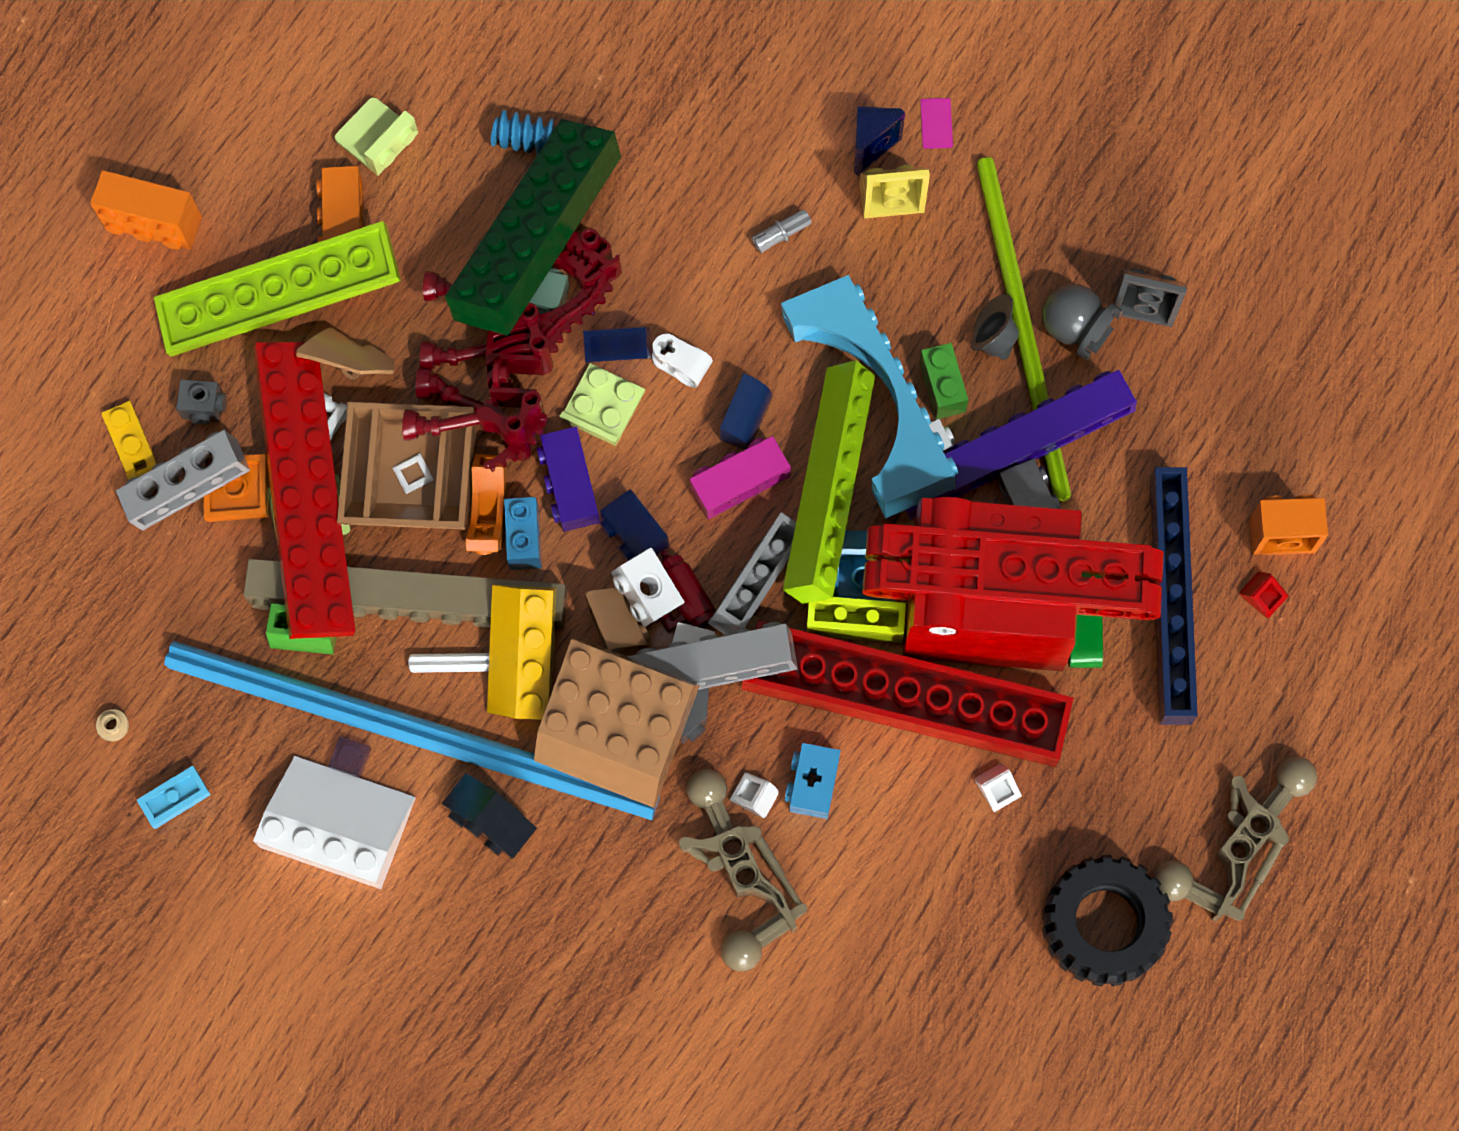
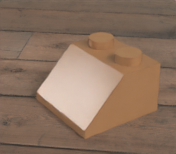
[585,588,651,657]

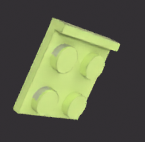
[560,363,645,446]

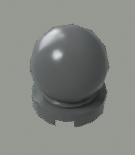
[1042,284,1123,361]

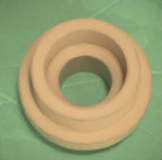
[96,709,129,742]

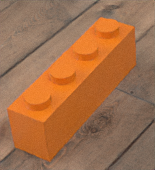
[317,166,364,242]

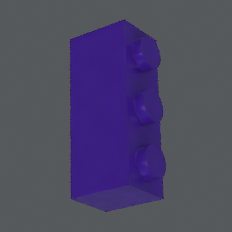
[537,426,600,532]

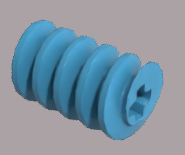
[491,109,555,155]

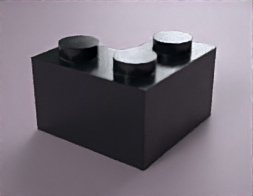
[441,773,537,859]

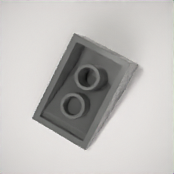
[1114,269,1187,327]

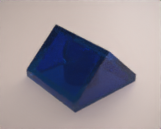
[854,107,905,176]

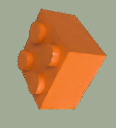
[1249,494,1328,555]

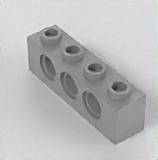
[116,430,251,531]
[708,512,796,636]

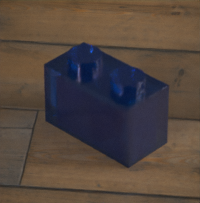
[583,327,651,362]
[600,489,669,561]

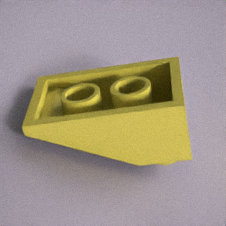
[860,165,930,219]

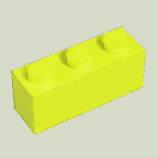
[807,597,906,643]

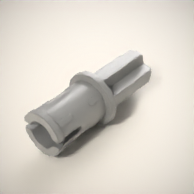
[751,210,812,254]

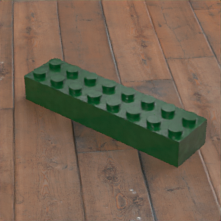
[445,119,621,336]

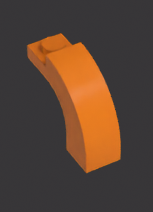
[466,454,507,555]

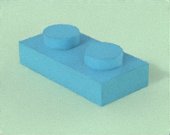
[137,766,211,829]

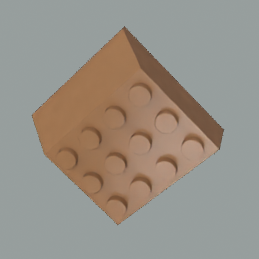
[337,402,477,530]
[534,639,700,808]

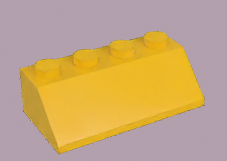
[487,584,557,720]

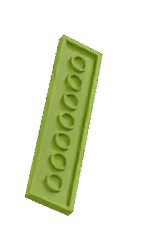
[154,221,401,357]

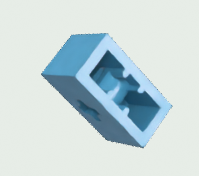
[504,497,542,570]
[785,743,841,819]

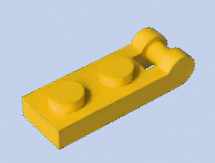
[101,401,158,480]

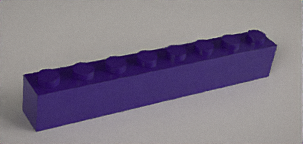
[904,370,1137,521]

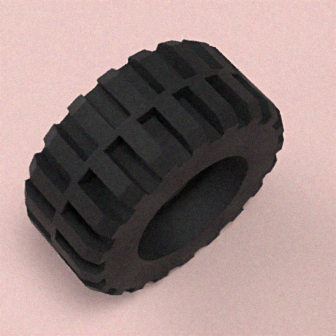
[1042,855,1173,987]

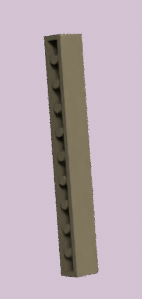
[243,559,568,632]

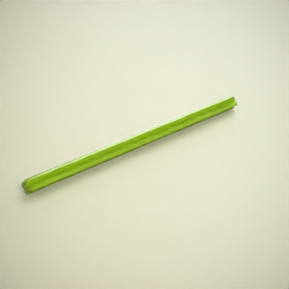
[977,157,1071,502]

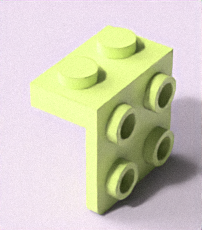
[335,98,418,176]

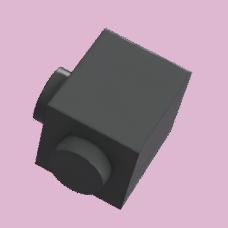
[176,380,227,425]

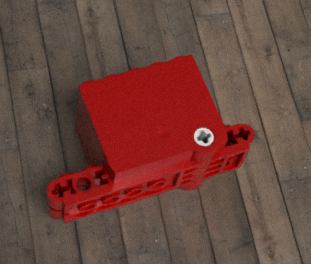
[862,497,1164,672]

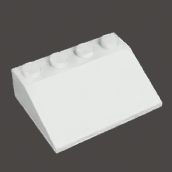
[253,756,416,889]

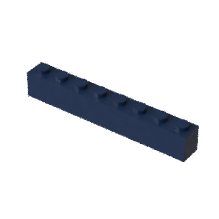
[1150,467,1198,725]

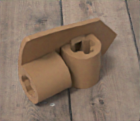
[296,327,395,380]

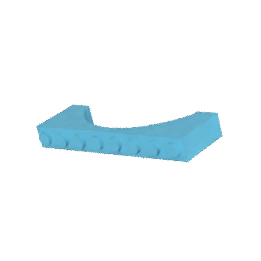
[781,275,958,518]

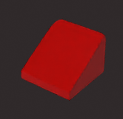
[1239,572,1289,618]

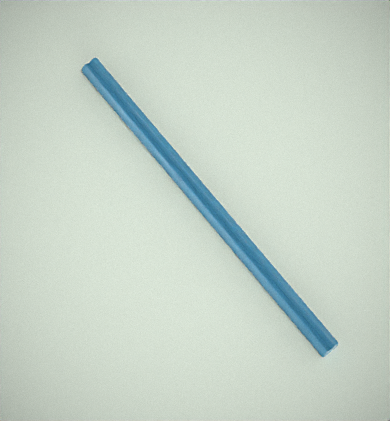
[164,641,660,820]

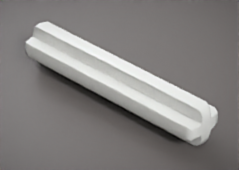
[408,653,489,673]

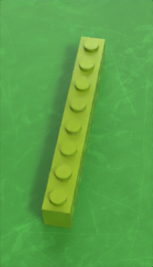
[783,360,875,604]

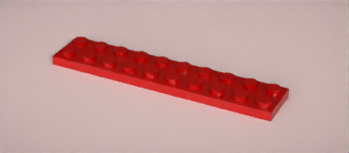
[253,342,356,639]

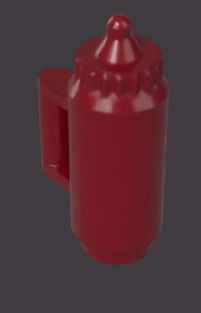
[659,550,716,633]

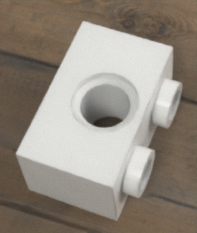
[611,548,685,627]

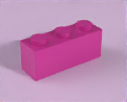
[689,436,791,520]

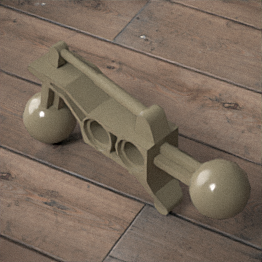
[1152,756,1317,922]
[679,768,807,972]

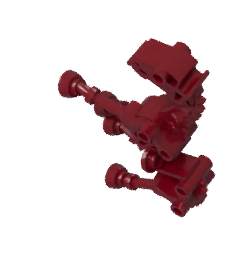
[402,228,622,472]

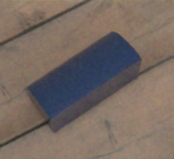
[720,373,773,450]

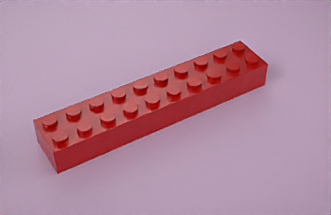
[742,620,1074,767]

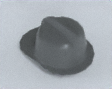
[970,294,1019,360]

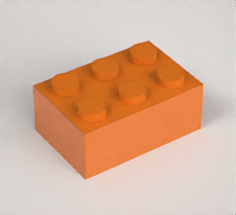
[90,170,202,250]

